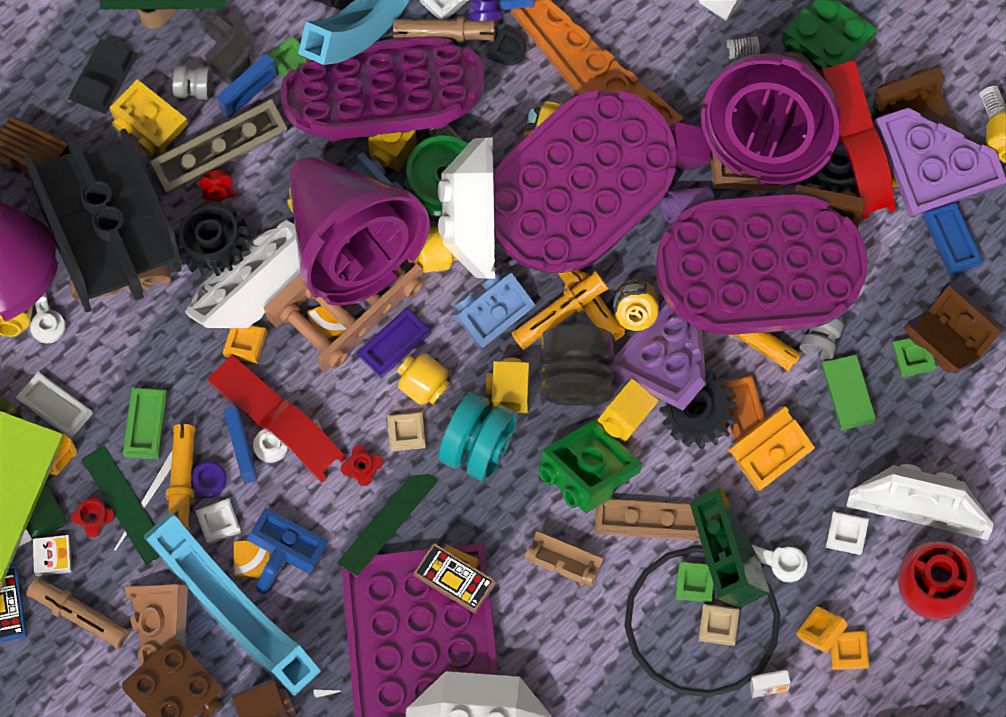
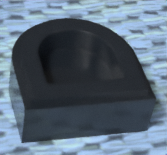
[487,27,527,66]

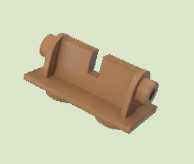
[524,529,604,587]

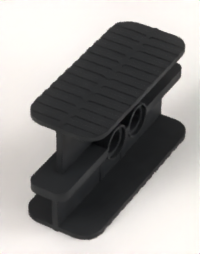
[24,129,182,313]

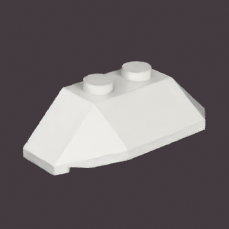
[438,138,495,279]
[185,220,300,328]
[846,464,994,540]
[406,672,552,717]

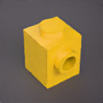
[368,130,417,172]
[486,358,530,413]
[597,378,659,443]

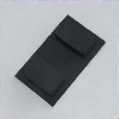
[68,38,139,115]

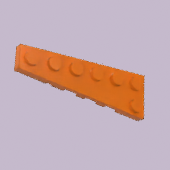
[511,0,683,126]

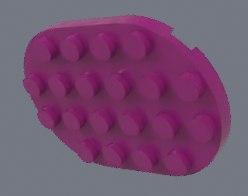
[280,36,485,141]
[493,90,676,273]
[656,194,868,335]

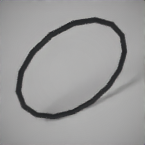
[624,546,780,698]

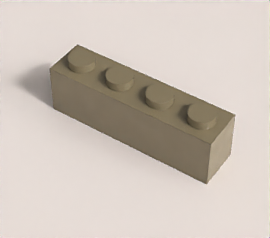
[148,99,288,196]

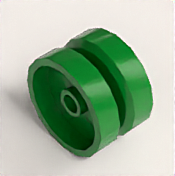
[404,135,468,222]

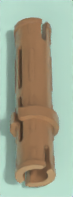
[393,16,495,43]
[26,576,130,650]

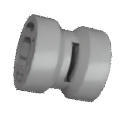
[173,65,212,100]
[800,319,844,360]

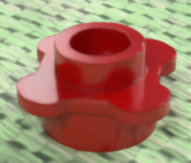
[199,170,235,201]
[341,445,383,486]
[71,496,114,538]

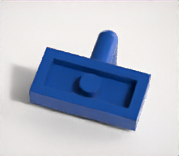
[247,507,328,594]

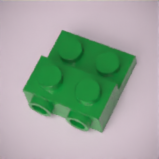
[782,0,877,73]
[538,419,642,514]

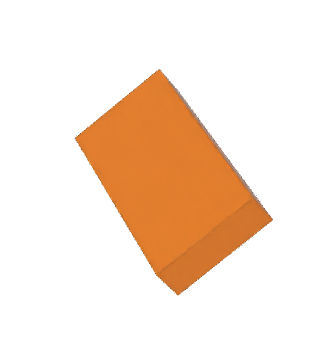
[727,375,765,443]

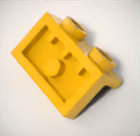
[109,79,188,156]

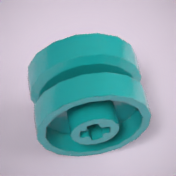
[438,391,518,483]

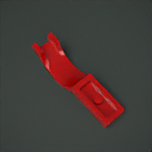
[819,60,896,220]
[208,355,347,483]

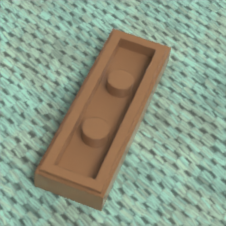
[594,498,700,541]

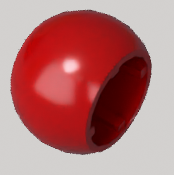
[897,540,978,620]

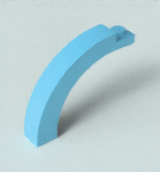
[298,0,410,65]
[143,512,321,696]

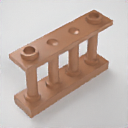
[263,264,424,373]

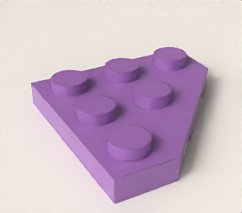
[873,108,1006,217]
[606,299,706,410]

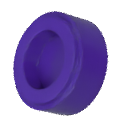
[191,461,227,498]

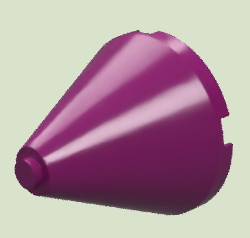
[701,52,842,185]
[289,157,430,305]
[0,201,59,322]

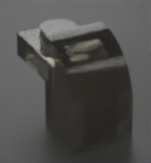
[199,9,255,85]

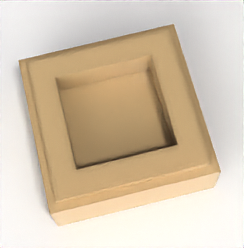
[387,412,426,451]
[698,604,739,646]

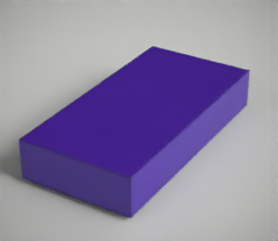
[357,307,432,379]

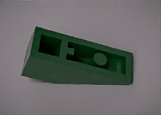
[689,487,770,608]

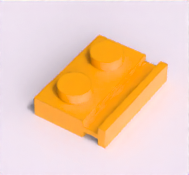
[727,406,815,491]

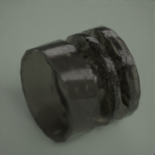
[539,325,615,406]

